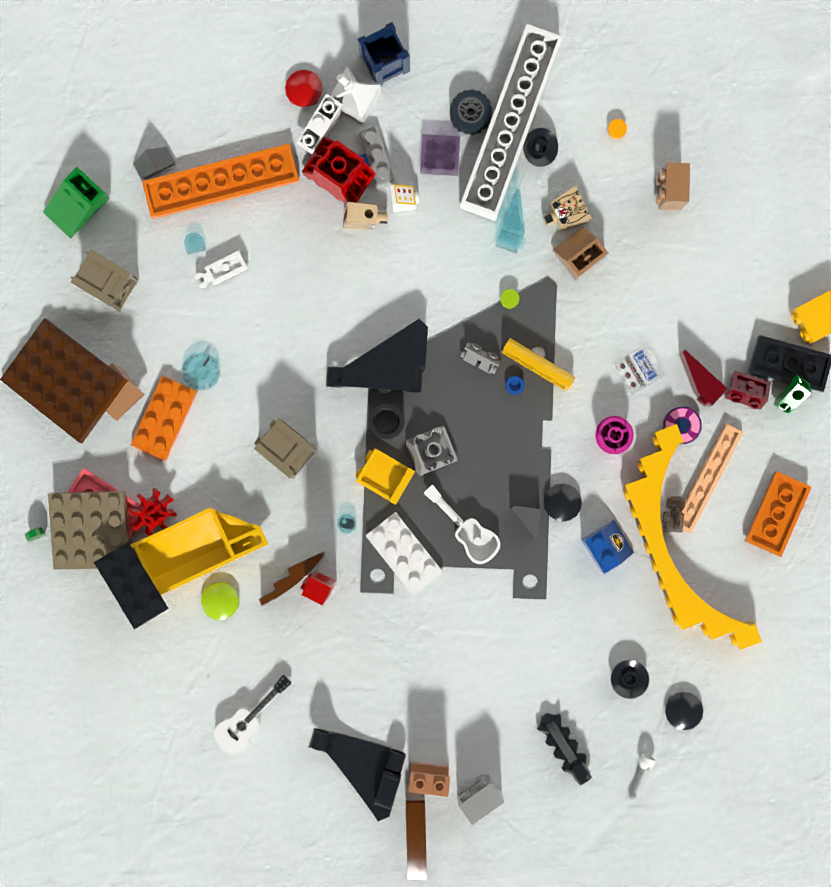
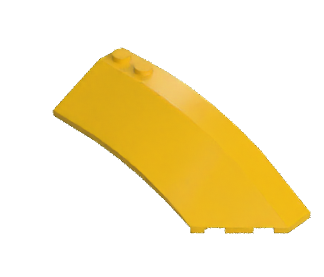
[99,508,268,596]

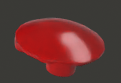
[285,69,323,107]

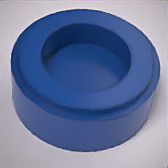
[505,376,525,395]

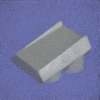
[406,426,457,476]

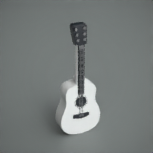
[214,674,292,754]

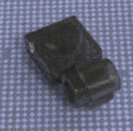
[662,496,685,533]

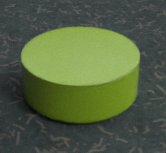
[500,289,520,309]

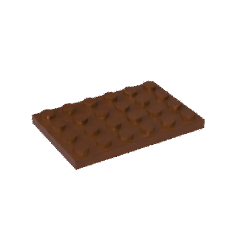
[0,318,128,443]

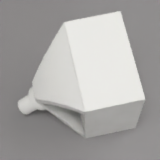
[331,66,381,124]

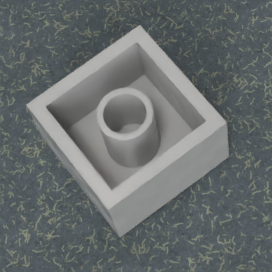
[457,773,504,825]

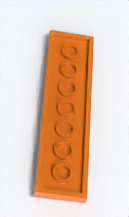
[142,143,300,219]

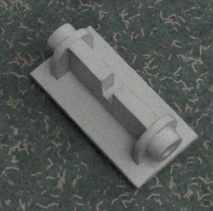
[460,343,501,374]

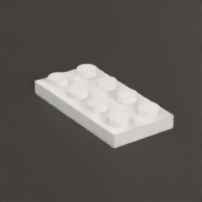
[366,512,443,596]

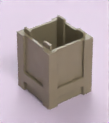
[70,249,139,312]
[254,419,318,479]

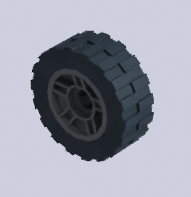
[450,89,492,135]

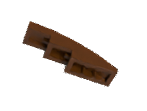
[259,551,325,606]
[406,800,427,880]

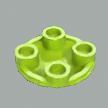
[201,582,239,620]

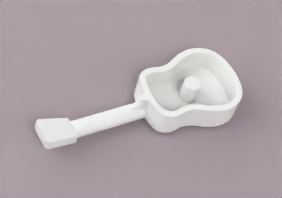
[424,485,500,564]

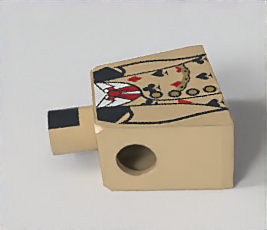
[542,186,592,230]
[343,202,388,229]

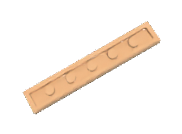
[673,423,743,533]

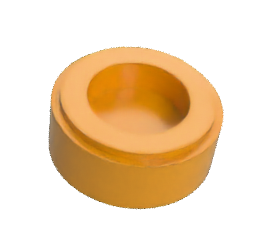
[607,119,627,139]

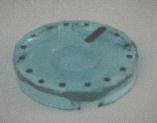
[182,352,220,390]

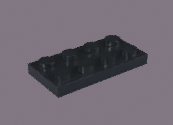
[748,335,831,393]
[94,542,169,630]

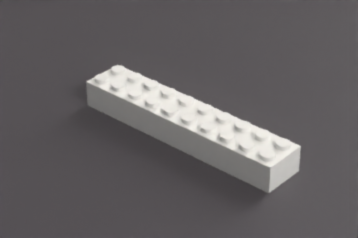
[460,24,563,221]

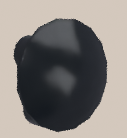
[544,483,582,522]
[665,692,704,731]

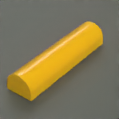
[502,338,576,391]

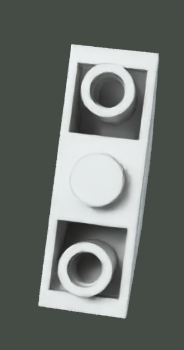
[296,93,343,154]

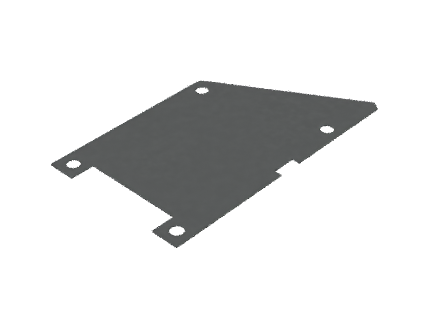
[360,278,557,599]

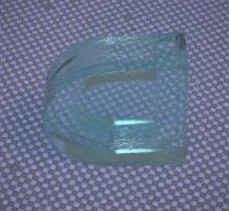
[184,233,206,254]

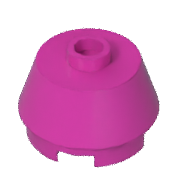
[595,416,634,454]

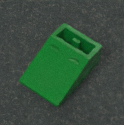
[43,167,110,239]

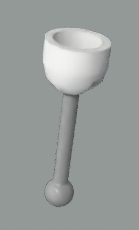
[629,753,656,800]

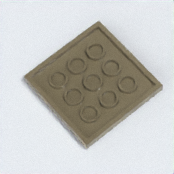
[48,491,129,570]

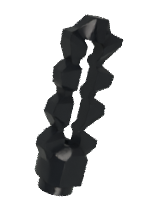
[537,713,592,785]

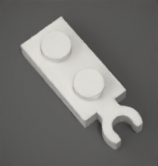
[194,250,248,289]

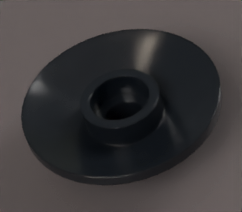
[523,128,558,167]
[610,660,649,699]

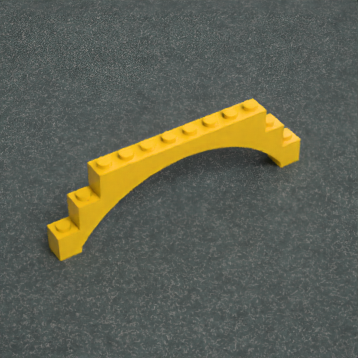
[622,424,762,650]

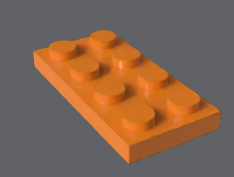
[131,376,198,461]
[744,471,812,557]

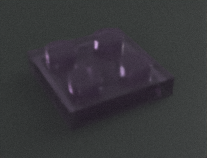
[420,134,460,176]

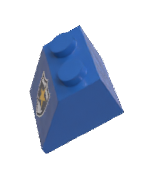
[581,520,634,574]

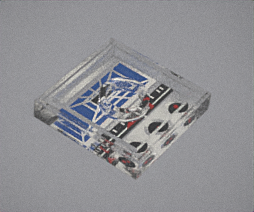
[613,343,666,395]

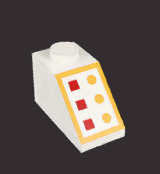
[390,184,419,213]

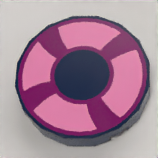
[663,407,702,444]

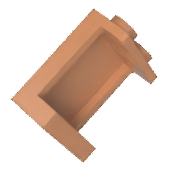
[409,762,450,797]

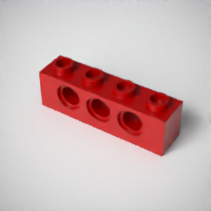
[300,571,337,606]

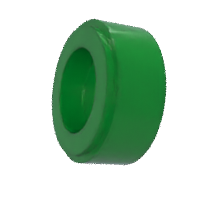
[25,527,46,542]

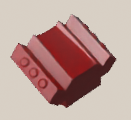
[302,137,376,205]

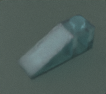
[495,189,526,254]

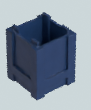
[357,22,410,86]

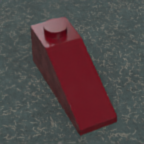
[679,350,728,407]

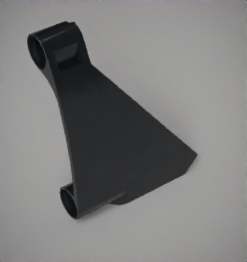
[326,319,428,393]
[308,728,406,821]

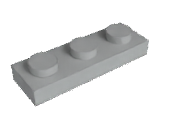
[359,126,395,187]

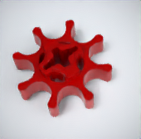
[128,488,177,536]

